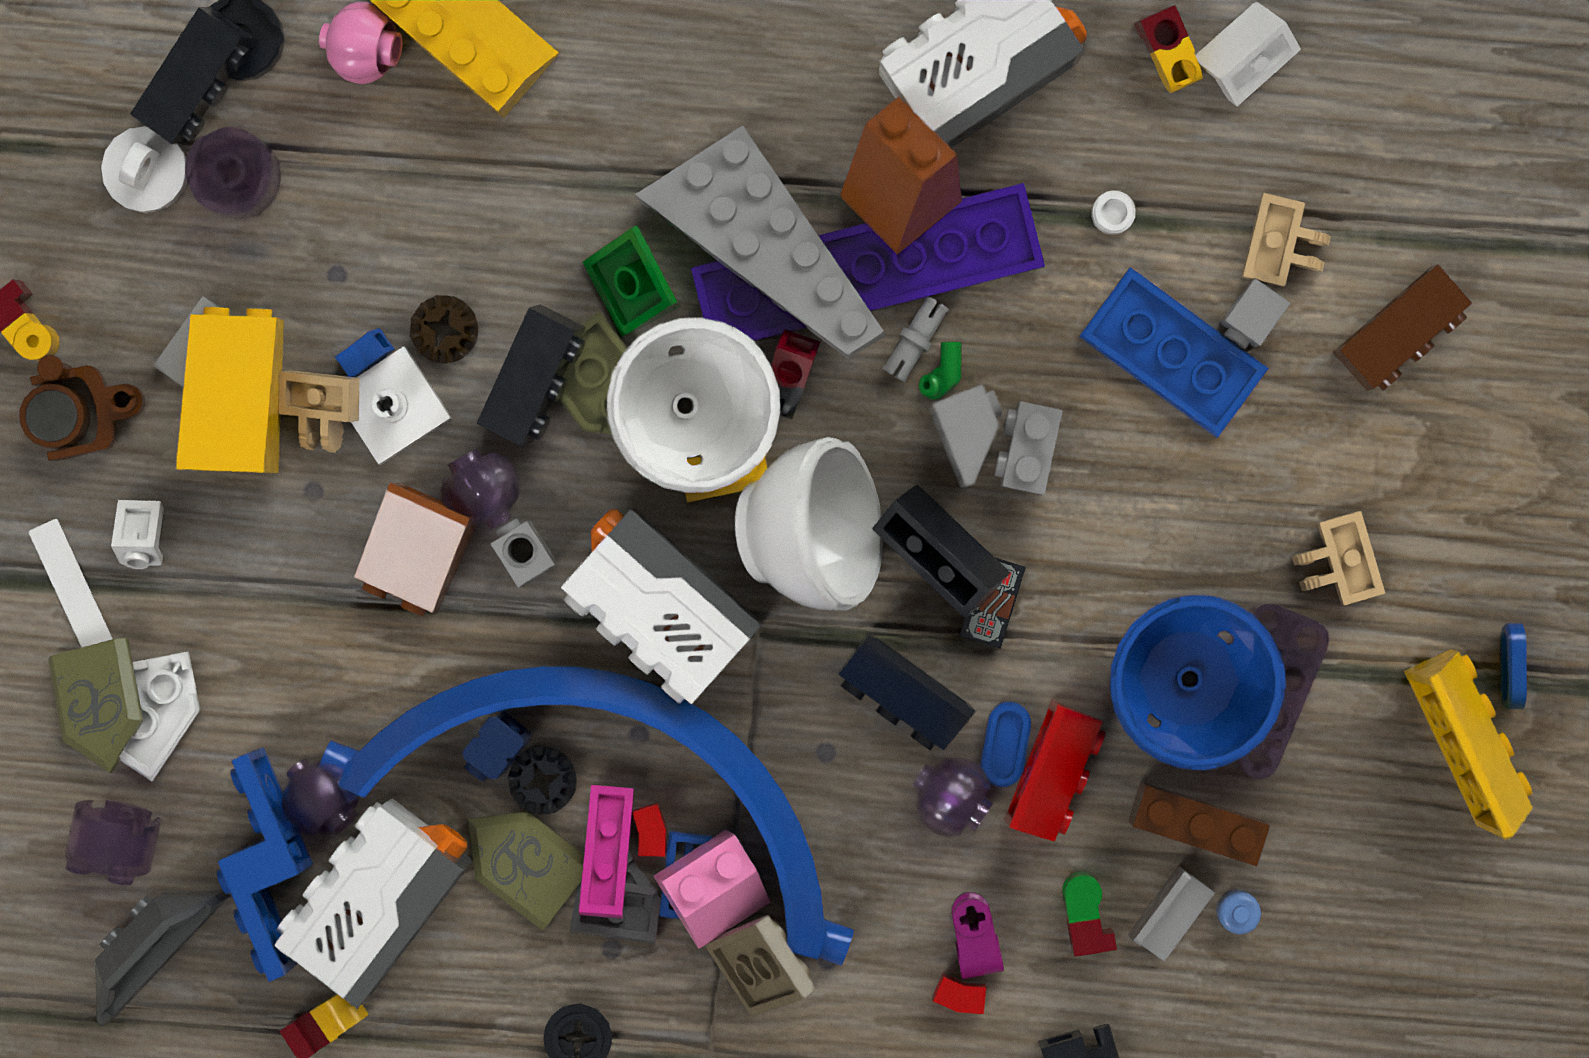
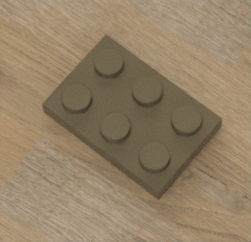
[705,915,816,1016]

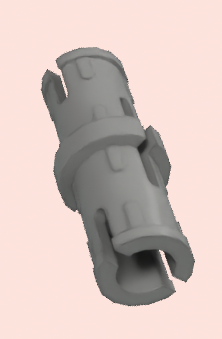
[882,296,950,383]

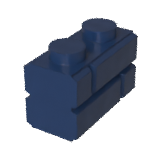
[462,711,533,782]

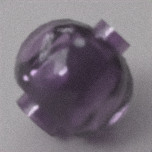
[441,448,521,530]
[912,757,993,837]
[282,758,361,836]

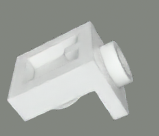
[111,500,164,569]

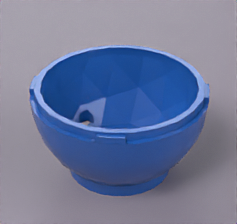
[1110,595,1286,770]

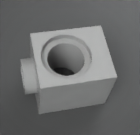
[1220,278,1290,349]
[491,518,558,588]

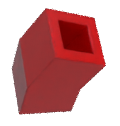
[632,802,667,857]
[932,973,986,1015]

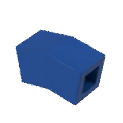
[335,328,395,377]

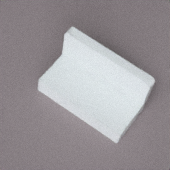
[1195,2,1301,106]

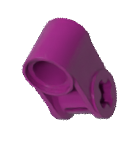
[952,892,1004,979]

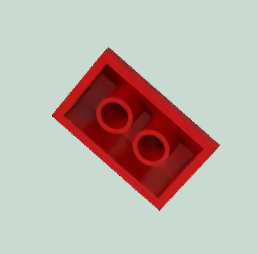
[1004,700,1106,842]

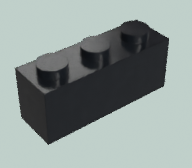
[130,7,254,145]
[477,304,586,447]
[872,484,1010,618]

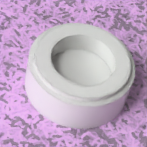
[1091,191,1136,235]

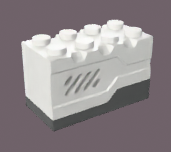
[879,0,1087,148]
[561,509,763,704]
[274,798,473,1009]

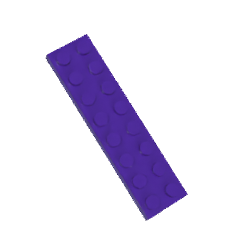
[691,183,1045,342]

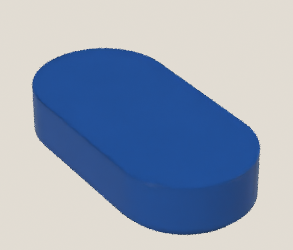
[1500,623,1527,709]
[980,701,1031,787]

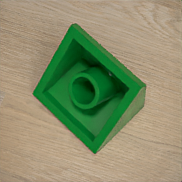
[582,226,680,337]

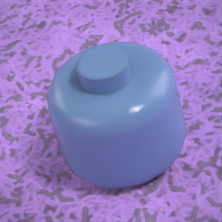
[1216,889,1261,935]

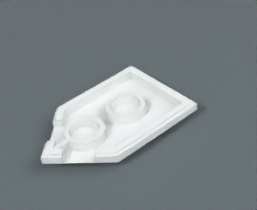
[120,651,200,781]

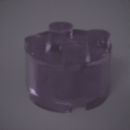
[185,127,281,219]
[65,800,161,885]

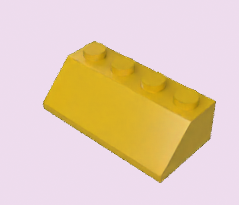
[370,0,559,118]

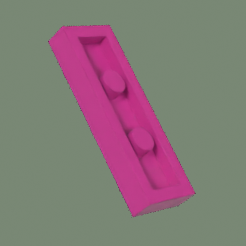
[579,785,634,918]

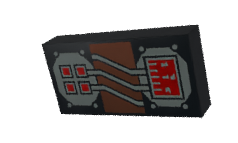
[959,558,1026,649]

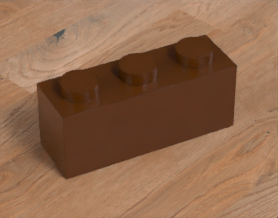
[1333,264,1472,391]
[1128,781,1270,866]

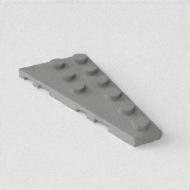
[635,125,885,359]

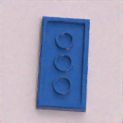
[1079,267,1269,438]

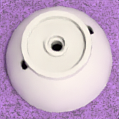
[607,318,780,492]
[735,437,883,611]

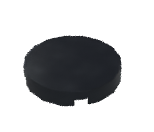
[210,0,285,81]

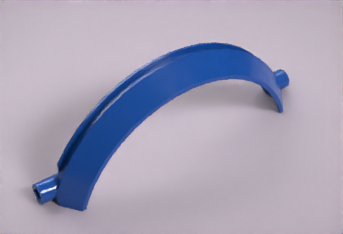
[317,666,854,966]

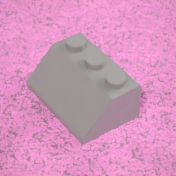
[929,384,1003,488]

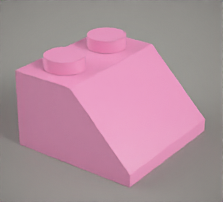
[654,830,770,949]

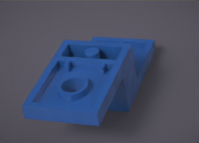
[216,747,313,982]

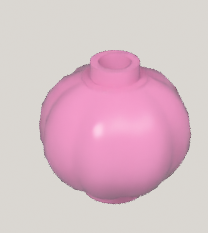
[319,2,403,84]

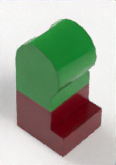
[1062,871,1117,957]

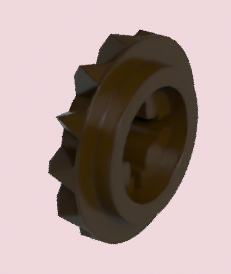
[410,295,478,363]

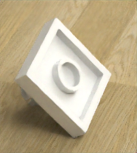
[351,346,452,465]

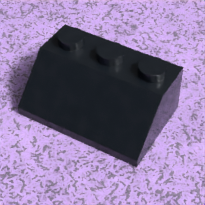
[838,631,976,751]

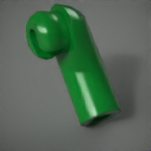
[918,342,962,400]

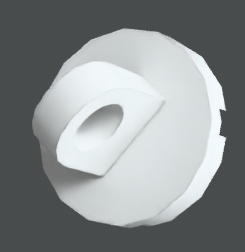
[101,126,189,213]

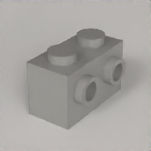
[994,401,1063,495]

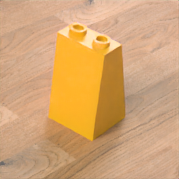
[176,307,284,473]

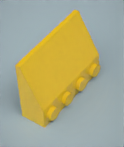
[1404,649,1533,839]

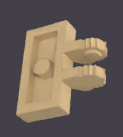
[1241,193,1331,288]
[278,370,359,453]
[1292,511,1385,606]

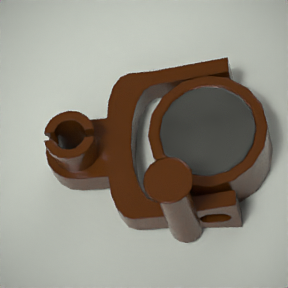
[19,355,145,462]

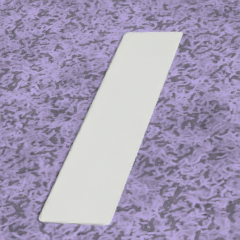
[29,519,112,648]

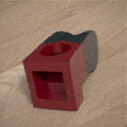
[771,329,821,419]

